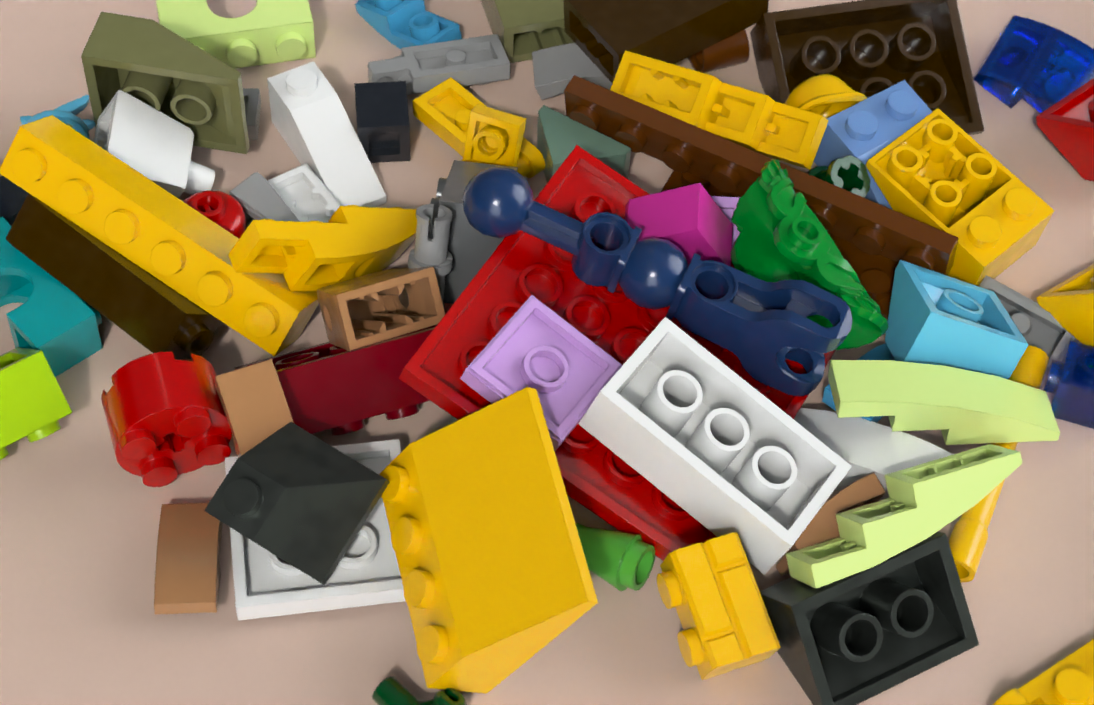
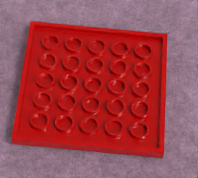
[399,145,836,561]

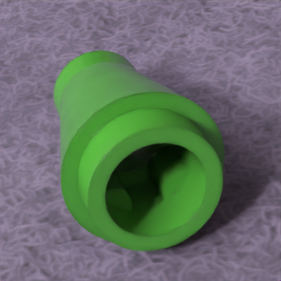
[575,523,655,591]

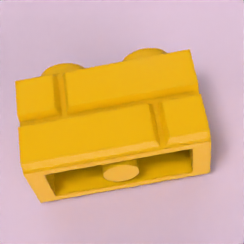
[657,532,781,680]

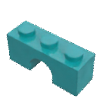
[0,217,103,377]

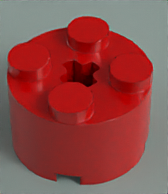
[101,351,232,487]

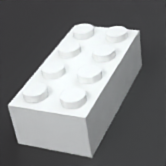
[579,317,852,575]

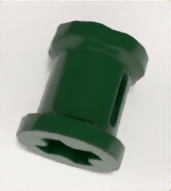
[806,155,871,198]

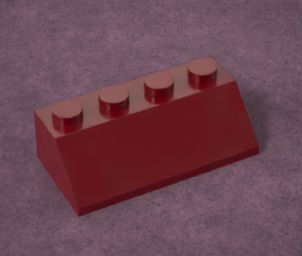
[234,310,447,435]

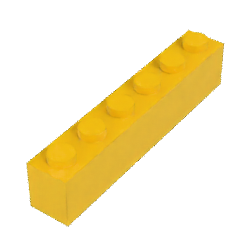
[0,115,319,357]

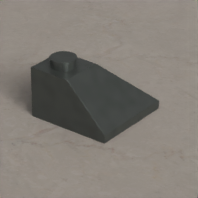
[204,422,389,585]

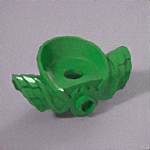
[730,159,888,350]

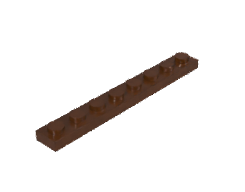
[564,75,959,275]

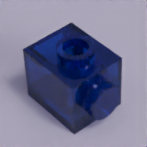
[1043,341,1094,429]

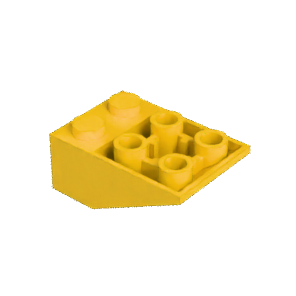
[865,108,1055,286]

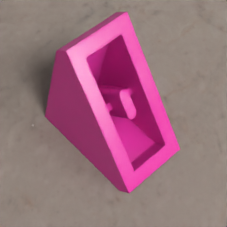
[624,183,733,267]

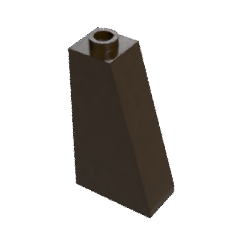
[563,0,769,83]
[5,193,221,359]

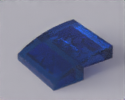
[973,15,1094,113]

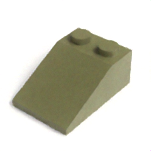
[81,12,250,154]

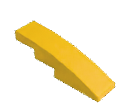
[610,50,829,170]

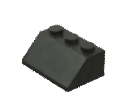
[760,531,979,705]

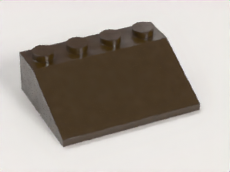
[750,0,984,135]

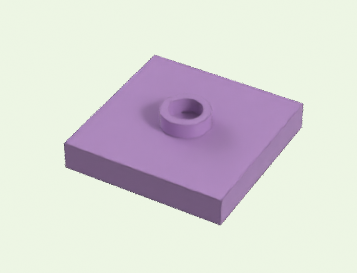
[460,295,623,452]

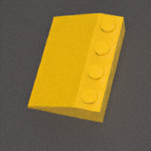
[379,387,598,694]

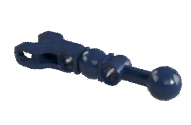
[462,166,853,397]

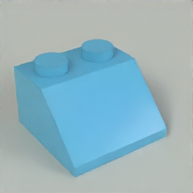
[885,260,1029,379]

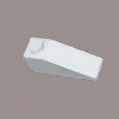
[267,61,387,207]

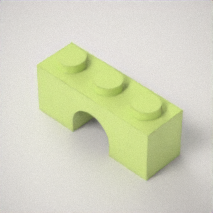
[156,0,316,69]

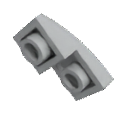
[532,43,612,100]

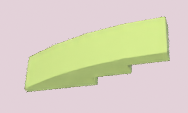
[828,360,1060,445]
[786,444,1022,589]

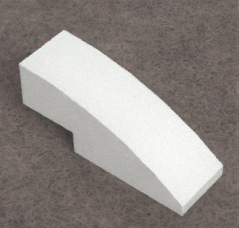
[794,408,954,500]

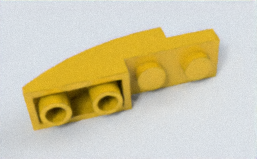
[228,205,417,292]

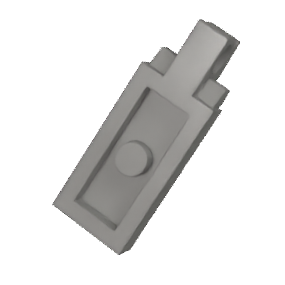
[368,34,510,95]

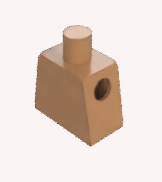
[317,266,445,351]

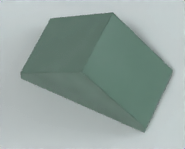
[537,105,631,183]

